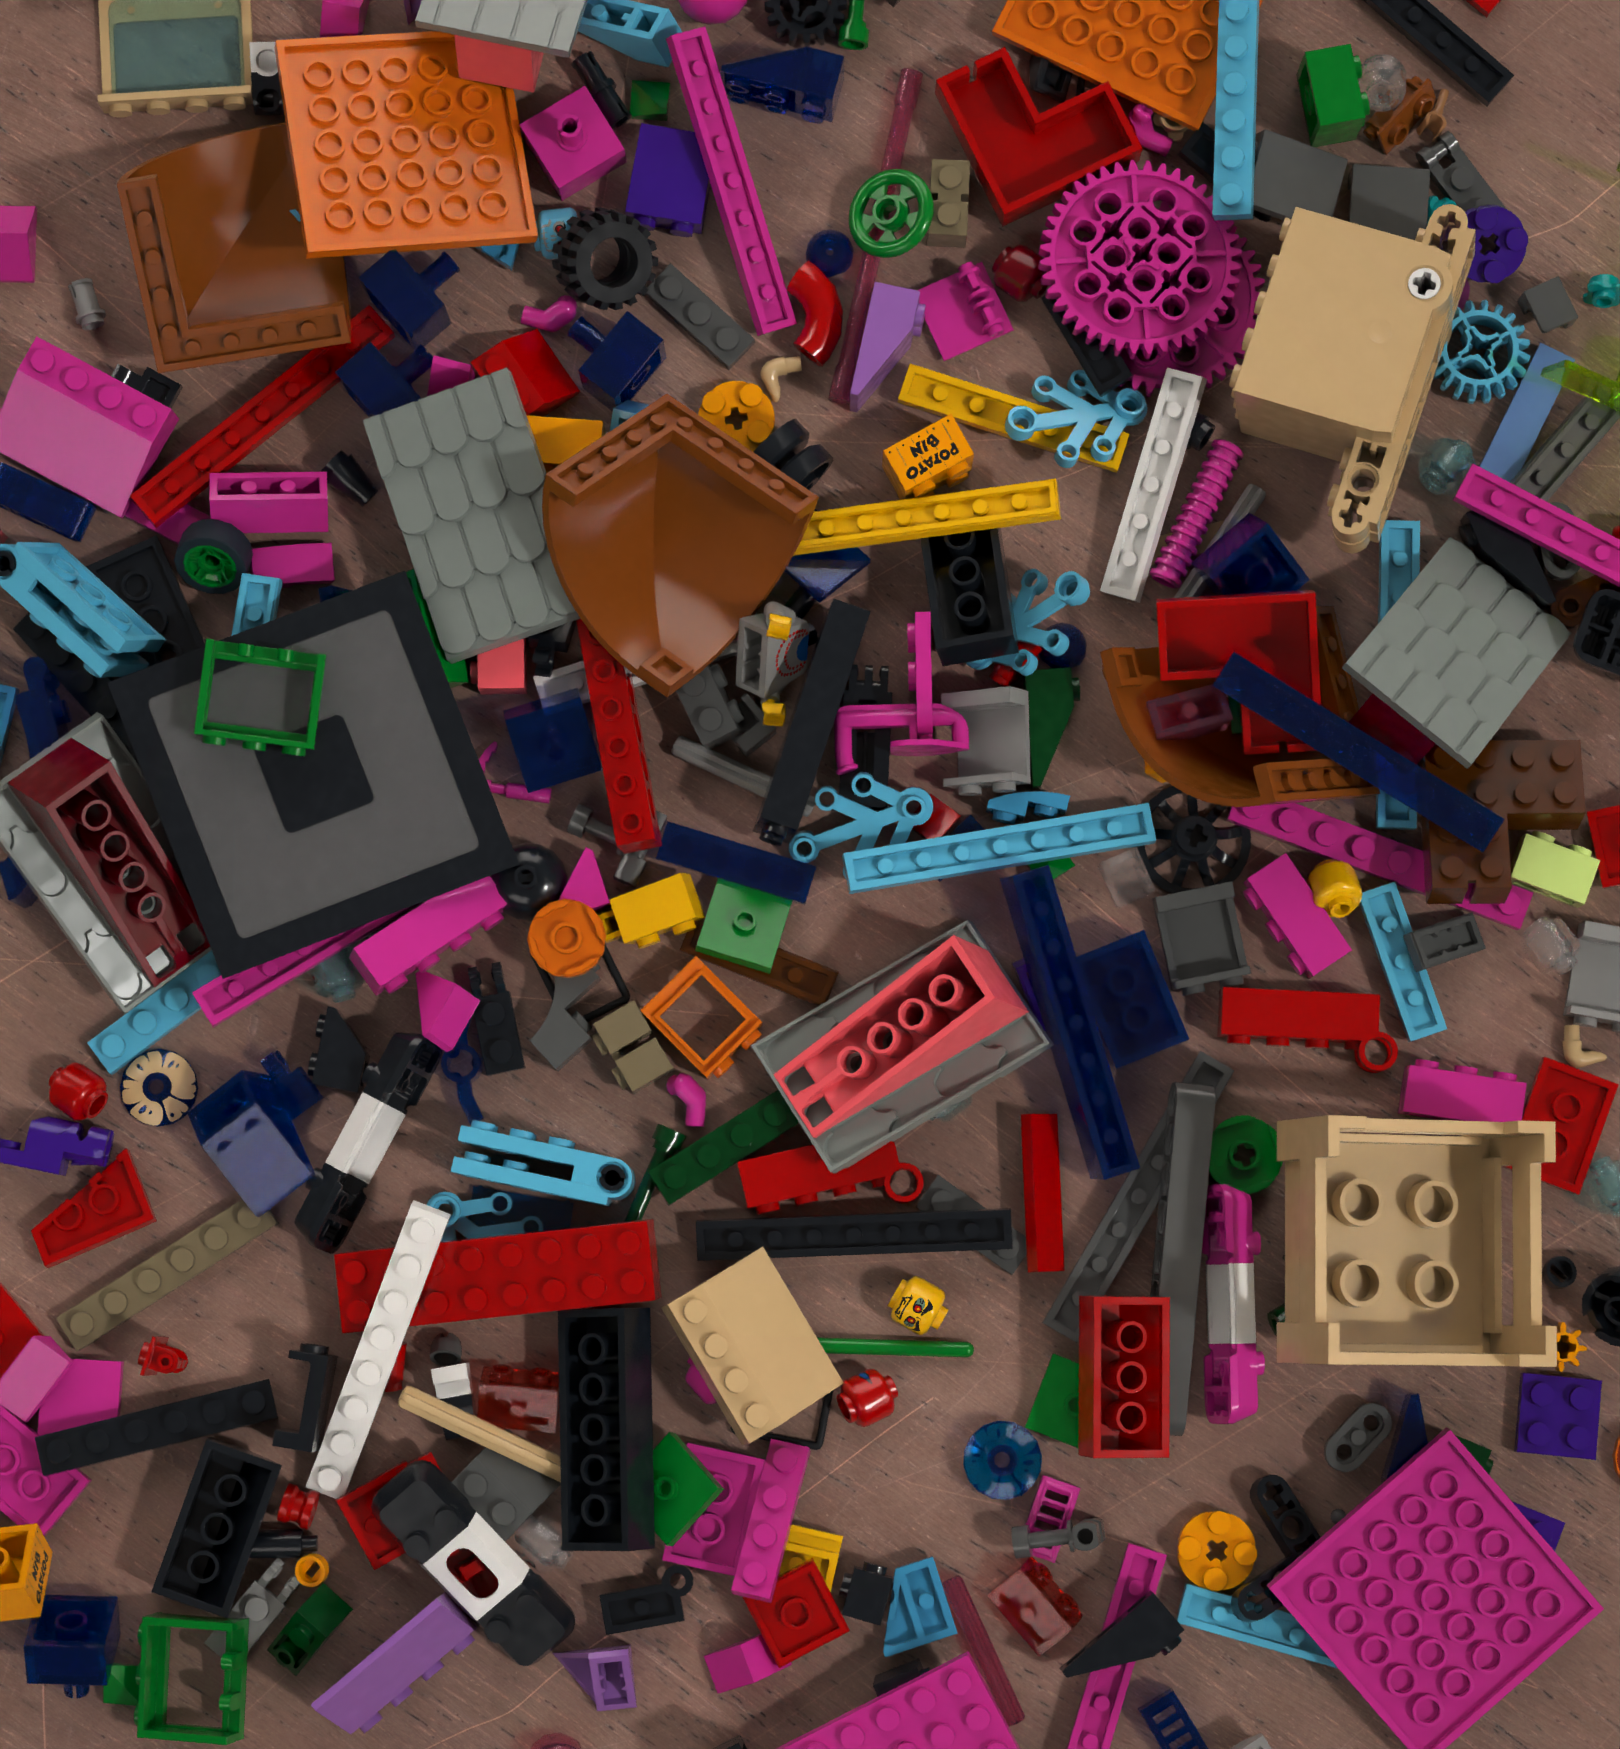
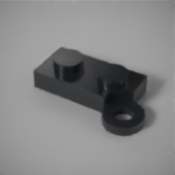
[599,1565,693,1635]

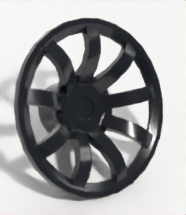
[1135,786,1251,894]

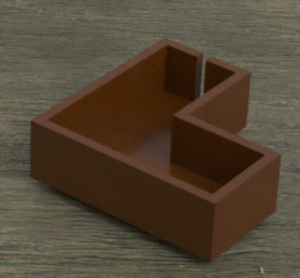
[1418,740,1586,904]

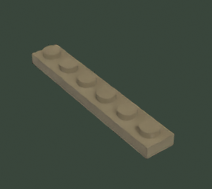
[56,1190,279,1351]

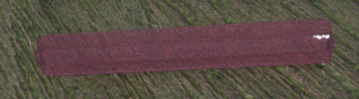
[942,1575,1025,1726]

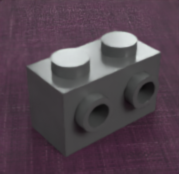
[676,663,746,749]

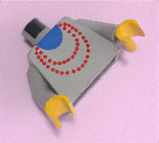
[735,601,818,727]

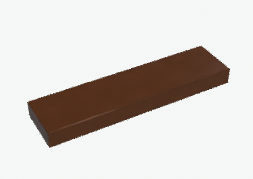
[680,918,839,1006]

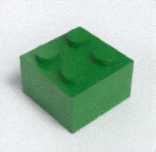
[1296,44,1370,147]

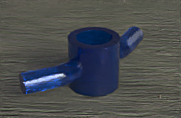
[441,1016,484,1125]

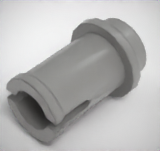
[68,278,106,330]

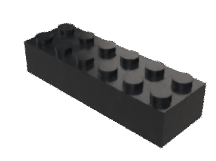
[558,1308,655,1551]

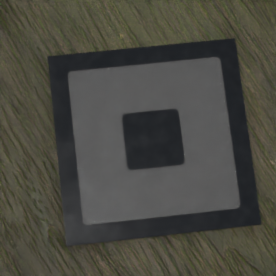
[107,571,519,979]

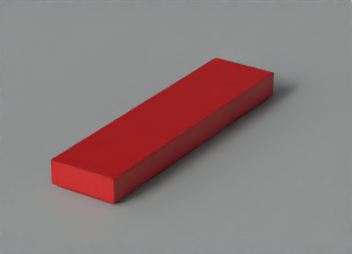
[1021,1114,1065,1272]

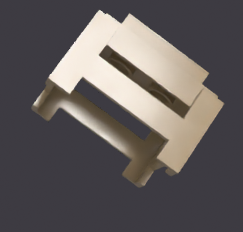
[1277,1115,1557,1367]

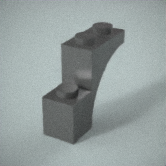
[529,964,601,1071]

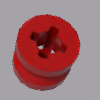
[277,1483,320,1530]

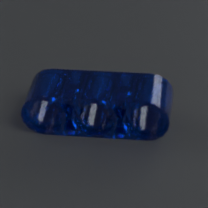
[0,462,97,543]

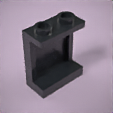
[272,1343,338,1452]

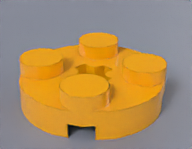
[698,381,775,452]
[1177,1511,1257,1591]

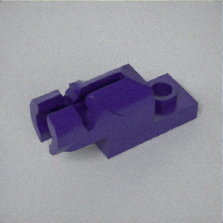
[0,1116,114,1176]

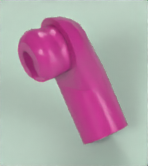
[1128,103,1173,157]
[521,295,577,332]
[666,1073,706,1127]

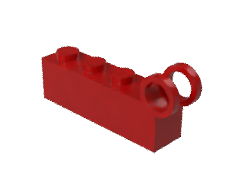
[1217,987,1398,1073]
[737,1141,924,1215]

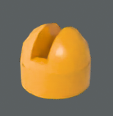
[295,1553,329,1587]

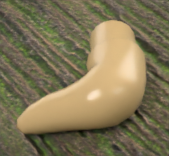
[760,356,802,402]
[1562,1025,1607,1068]

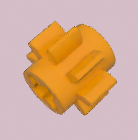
[1555,1322,1587,1372]

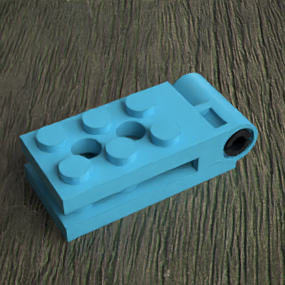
[0,542,166,678]
[451,1120,636,1207]

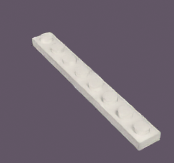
[306,1200,451,1499]

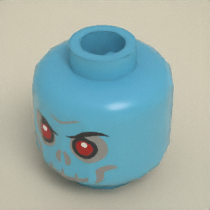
[534,207,578,259]

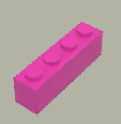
[349,876,507,996]

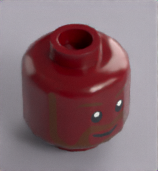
[992,245,1049,302]

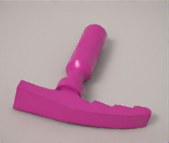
[479,741,552,804]

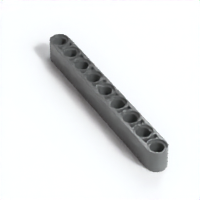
[1150,1082,1216,1436]

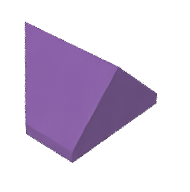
[553,1645,637,1711]

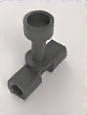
[567,803,667,889]
[1011,1517,1106,1559]

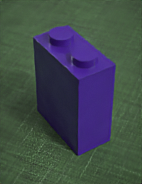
[625,123,711,237]

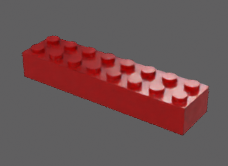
[334,1219,662,1334]

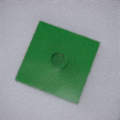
[695,878,792,974]
[1024,1353,1079,1448]
[653,1432,724,1546]

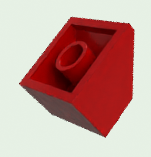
[470,329,580,417]

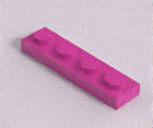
[731,1439,811,1603]

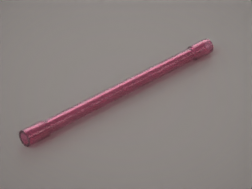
[828,68,923,405]

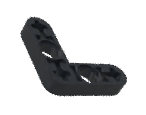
[1231,1475,1321,1622]

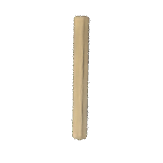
[398,1386,561,1483]

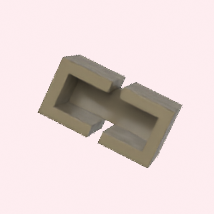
[927,159,970,248]
[591,1000,674,1094]

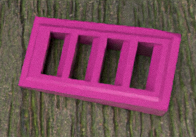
[1025,1474,1081,1563]

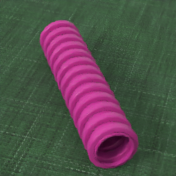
[1149,439,1244,588]

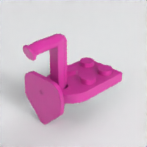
[834,612,969,775]

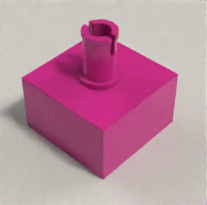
[519,86,627,201]

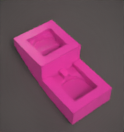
[250,543,335,588]

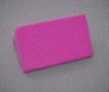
[0,1336,74,1422]

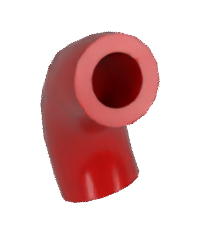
[787,260,844,367]

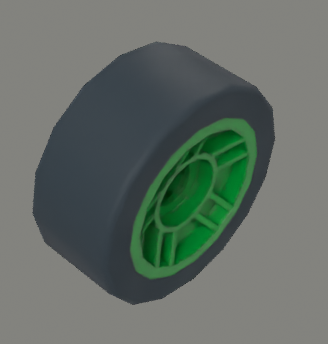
[174,519,253,594]

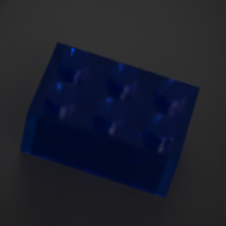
[1069,930,1189,1071]

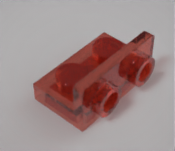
[477,1364,559,1433]
[987,1557,1083,1656]

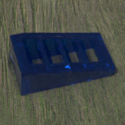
[1138,1688,1208,1749]

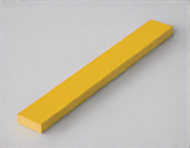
[793,478,1061,556]

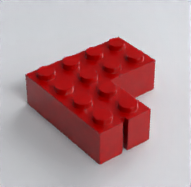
[935,47,1143,227]
[1156,590,1323,755]

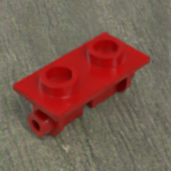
[138,1336,188,1376]

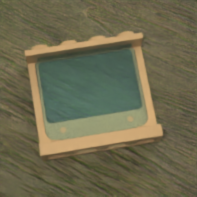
[98,0,253,117]

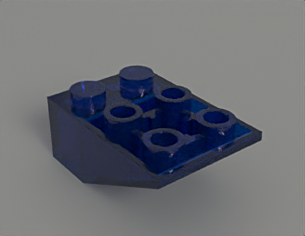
[720,47,844,124]
[187,1070,315,1217]

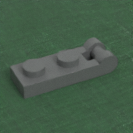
[1416,131,1506,240]

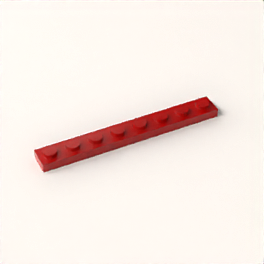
[130,304,395,528]

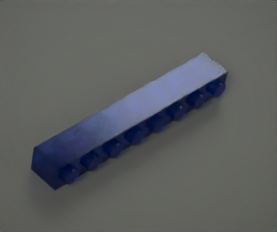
[1000,865,1140,1180]

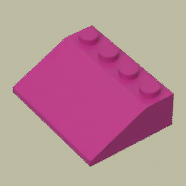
[0,336,179,519]

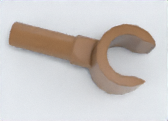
[1417,89,1449,142]

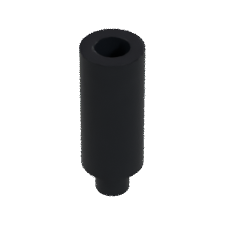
[249,1529,318,1558]

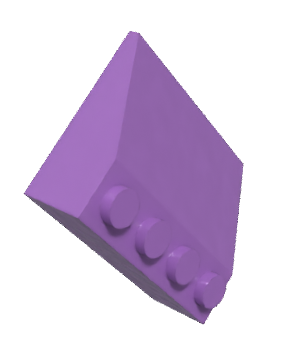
[311,1592,477,1734]

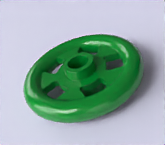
[848,169,934,258]

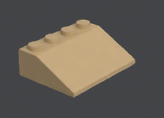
[661,1247,844,1445]

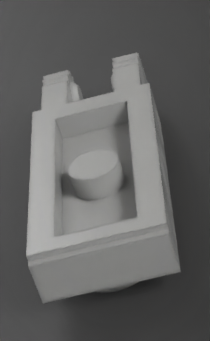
[204,1558,301,1657]

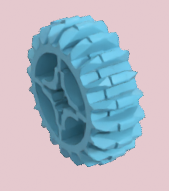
[1433,300,1530,404]

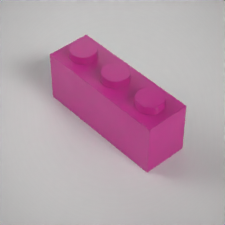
[209,471,328,533]
[1243,853,1352,979]
[1398,1059,1527,1122]

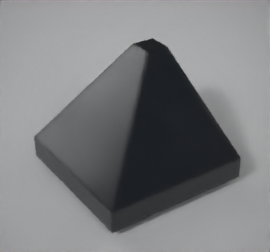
[1029,55,1073,103]

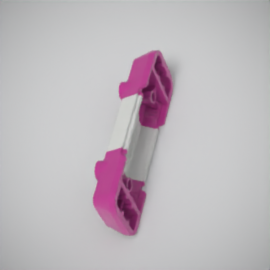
[1202,1184,1265,1424]

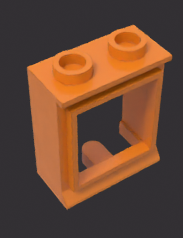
[640,956,763,1080]

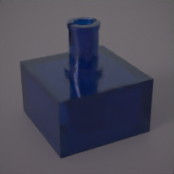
[358,249,460,353]
[567,311,667,412]
[335,342,433,418]
[503,688,603,793]
[23,1595,121,1698]

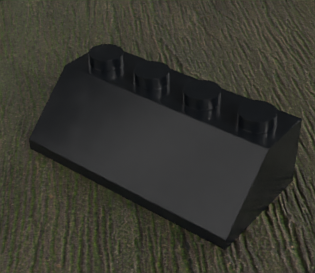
[151,1437,282,1618]

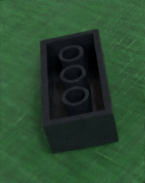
[920,528,1019,666]

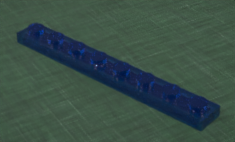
[1212,651,1505,852]

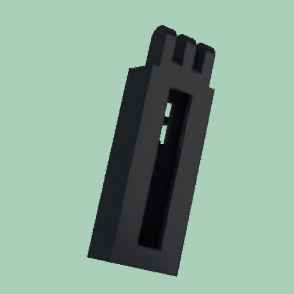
[839,664,892,810]

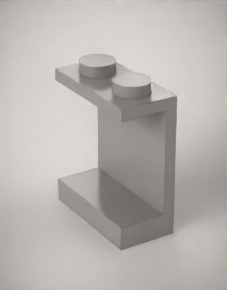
[941,686,1031,796]
[1563,920,1620,1033]

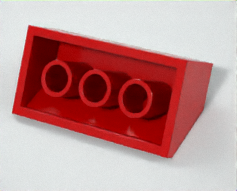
[1078,1296,1170,1458]

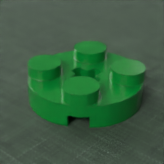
[1209,1115,1283,1194]

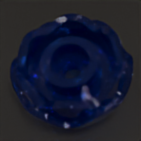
[806,229,854,277]
[1039,623,1087,669]

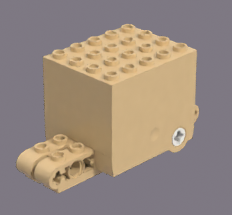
[1229,204,1476,553]

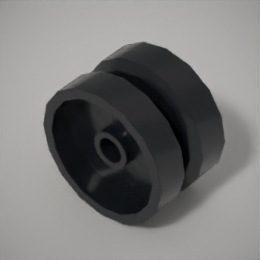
[753,419,833,490]

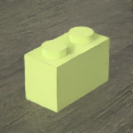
[1510,831,1600,908]

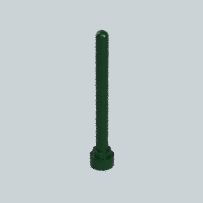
[624,1123,687,1222]

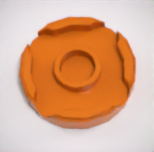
[527,899,606,978]

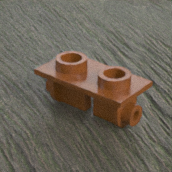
[1363,76,1437,155]

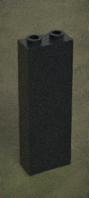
[753,599,871,846]

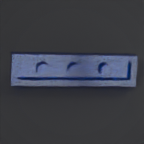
[656,821,817,905]

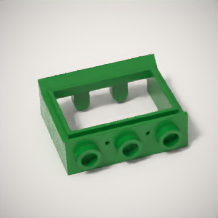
[194,639,327,756]
[134,1612,249,1745]

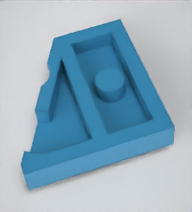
[883,1556,958,1657]

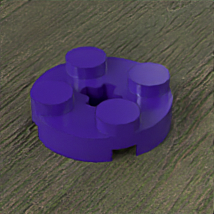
[1465,205,1528,283]

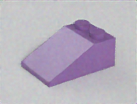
[850,282,926,412]

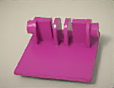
[917,262,1014,361]

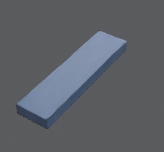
[1479,343,1575,482]

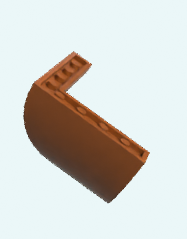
[117,122,351,374]
[542,394,819,697]
[1100,606,1380,807]

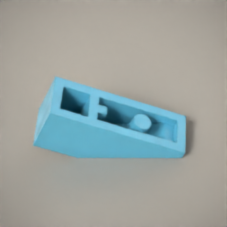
[578,0,682,67]

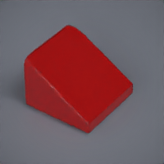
[912,794,961,839]

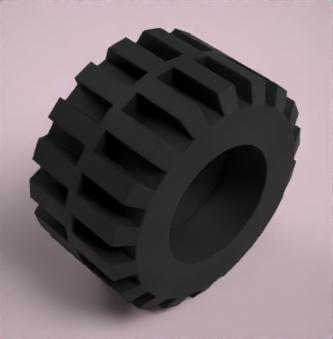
[552,208,658,310]

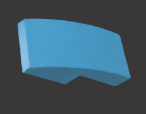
[986,791,1070,825]

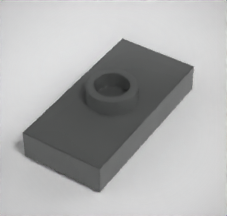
[1403,912,1486,972]

